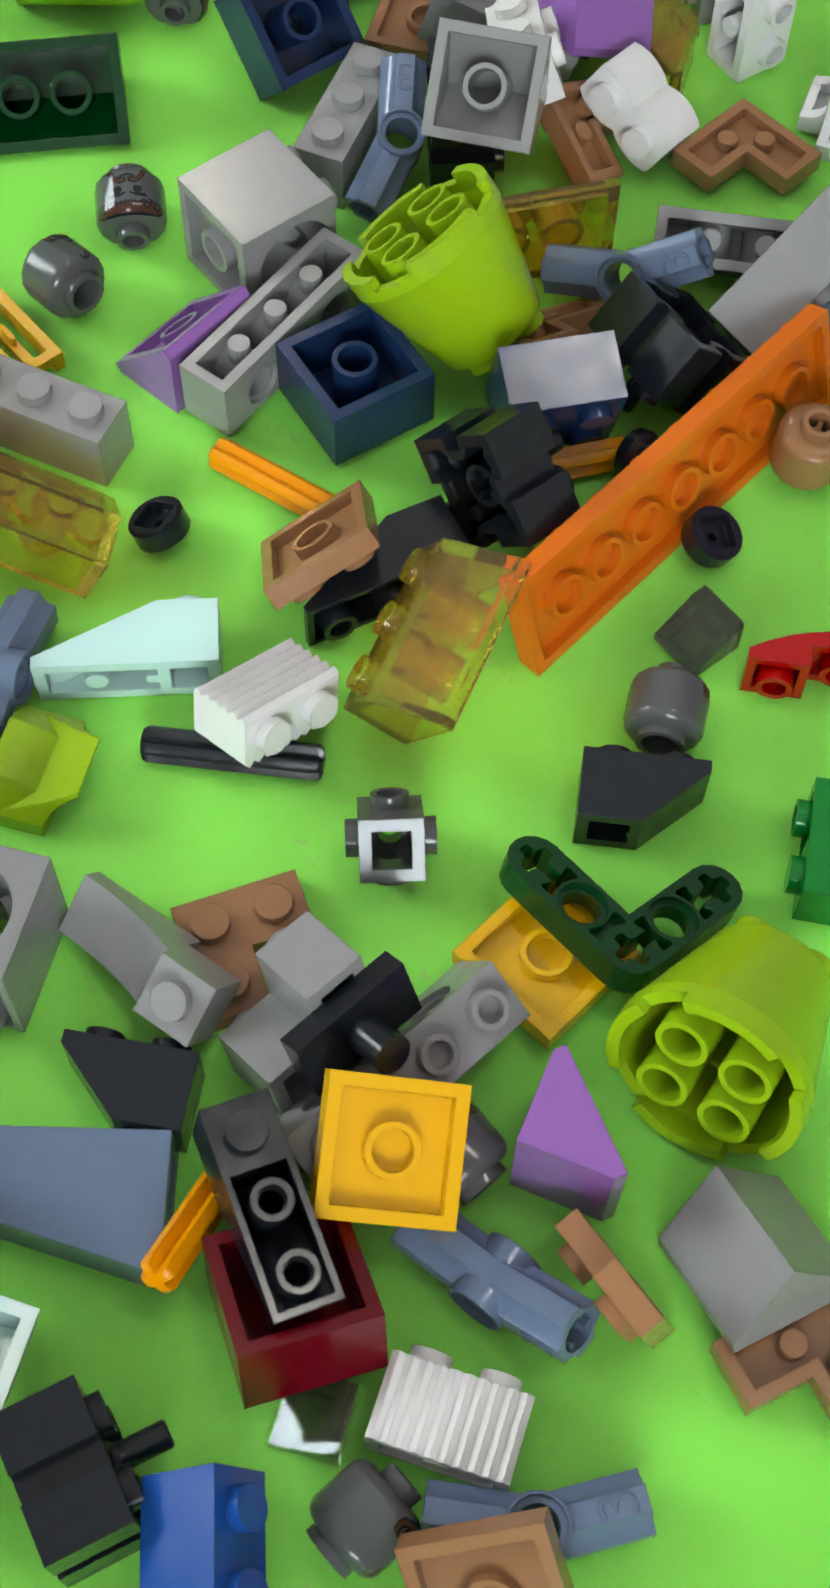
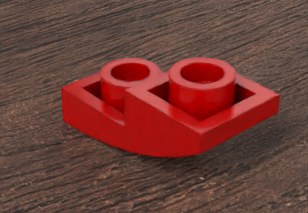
[739,632,830,699]

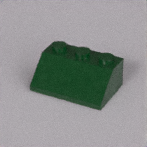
[0,32,130,155]

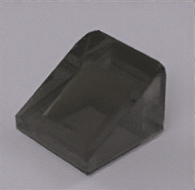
[653,585,744,676]
[268,1380,360,1467]

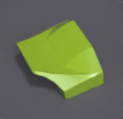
[0,704,101,837]

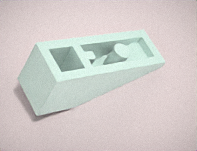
[30,595,223,700]

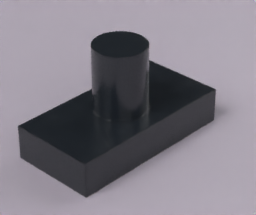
[280,951,422,1097]

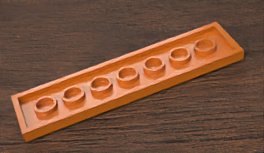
[499,303,830,676]

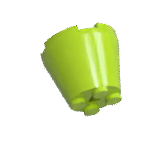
[342,163,544,376]
[606,915,830,1161]

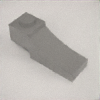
[58,872,242,1048]

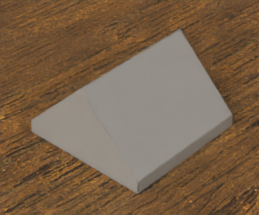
[420,17,552,155]
[659,1165,830,1353]

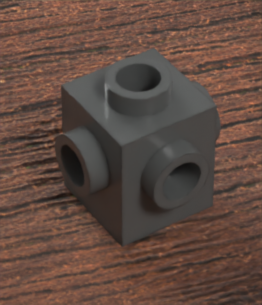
[345,787,437,886]

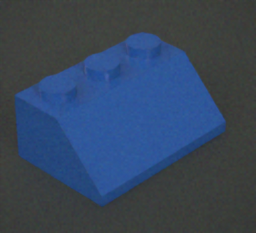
[140,1463,268,1588]

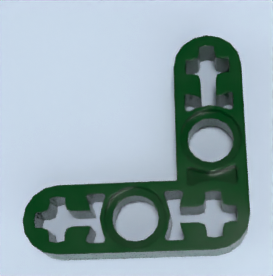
[499,836,743,993]

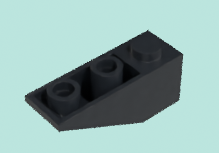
[304,495,473,647]
[192,1087,346,1326]

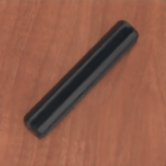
[140,725,326,781]

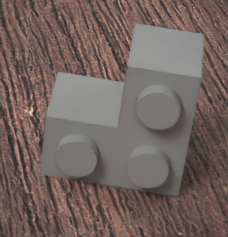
[218,911,365,1115]

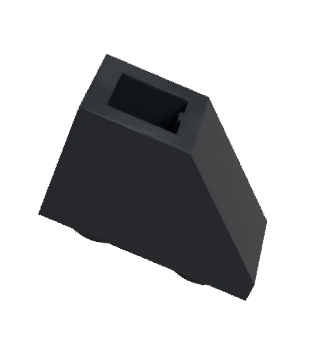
[572,745,712,850]
[61,1026,205,1153]

